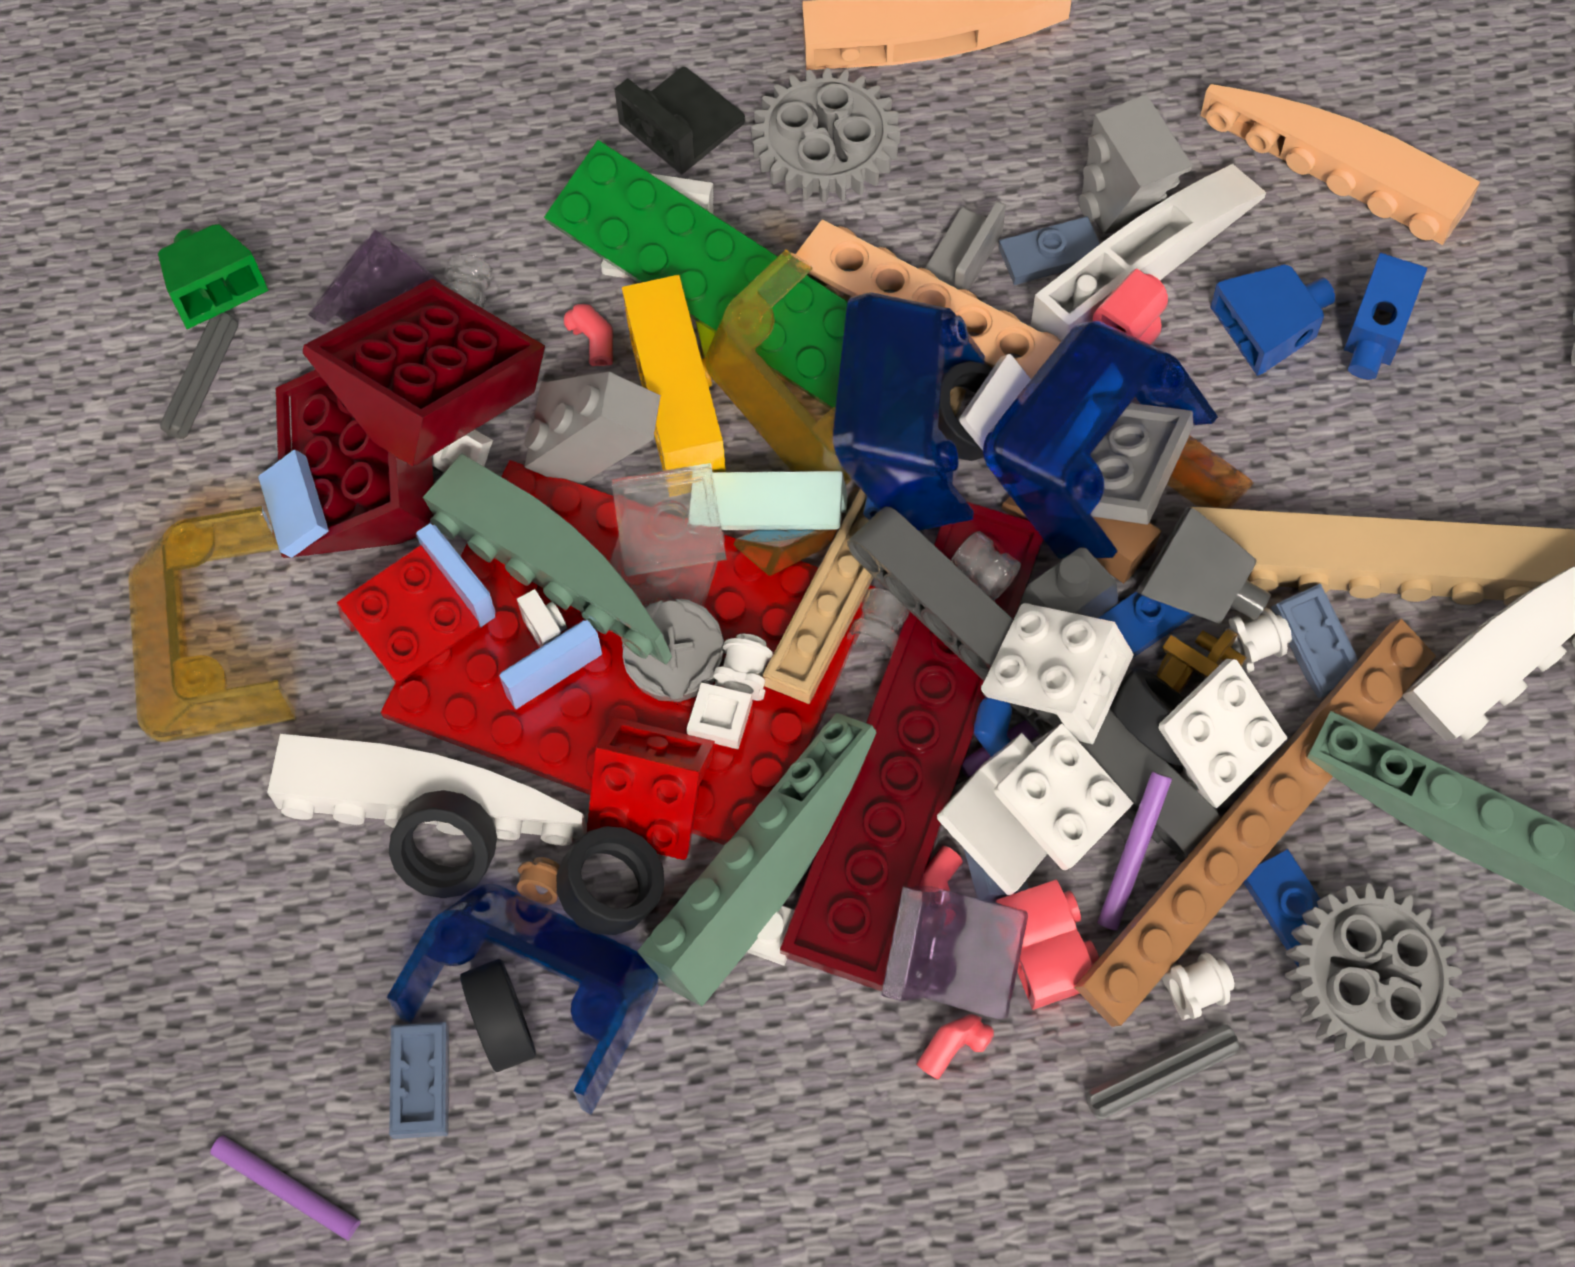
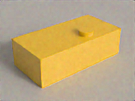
[622,275,726,499]

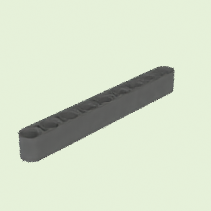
[847,506,1221,862]

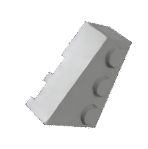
[1079,94,1193,234]
[524,372,661,485]

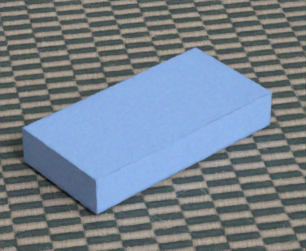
[258,449,329,558]
[416,523,496,627]
[499,620,602,709]

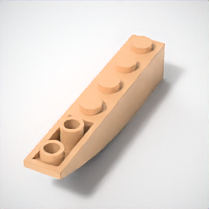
[802,0,1071,70]
[1200,84,1480,245]

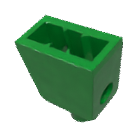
[158,224,269,330]

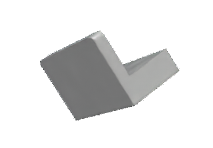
[925,201,1006,291]

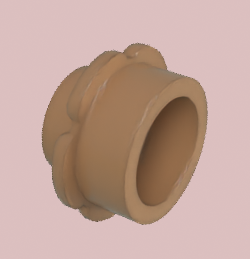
[517,857,560,905]

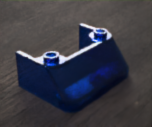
[833,292,985,531]
[983,321,1218,559]
[386,884,659,1115]

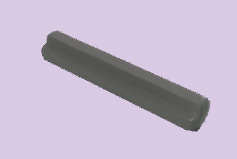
[160,312,238,439]
[1086,1024,1240,1120]

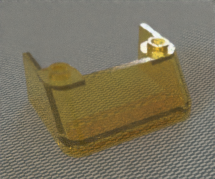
[705,249,933,486]
[128,506,296,742]

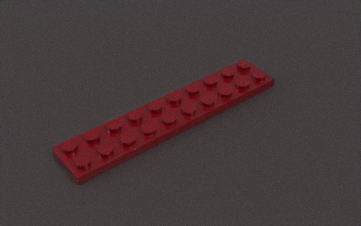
[780,497,1047,991]

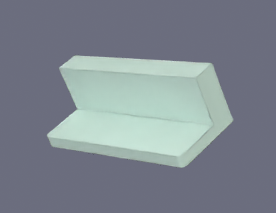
[689,471,848,530]

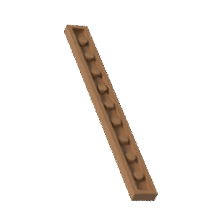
[1074,619,1436,1027]

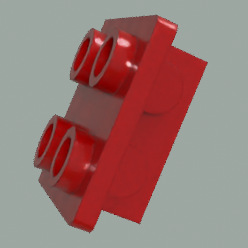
[336,545,479,683]
[587,717,715,860]

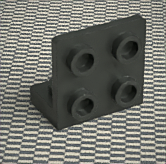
[614,67,745,175]

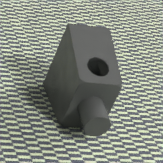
[1136,508,1271,624]
[1016,547,1118,618]

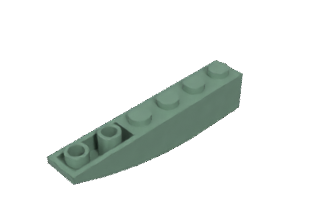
[423,453,672,665]
[1307,711,1575,912]
[637,713,877,1007]

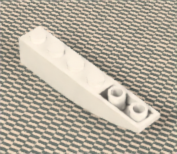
[1031,164,1266,352]
[1402,566,1575,741]
[267,734,587,846]

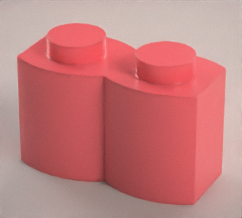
[1088,269,1168,375]
[993,879,1099,1010]

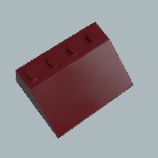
[303,279,545,467]
[275,369,434,558]

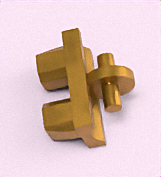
[1156,628,1247,694]

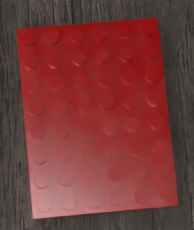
[381,460,876,845]

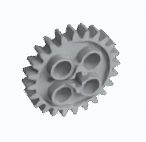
[751,68,900,203]
[1285,883,1463,1065]

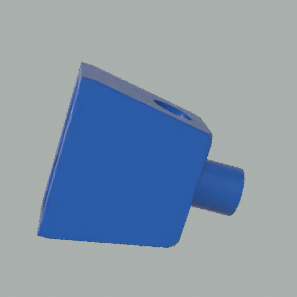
[1344,253,1427,380]
[1210,264,1335,376]

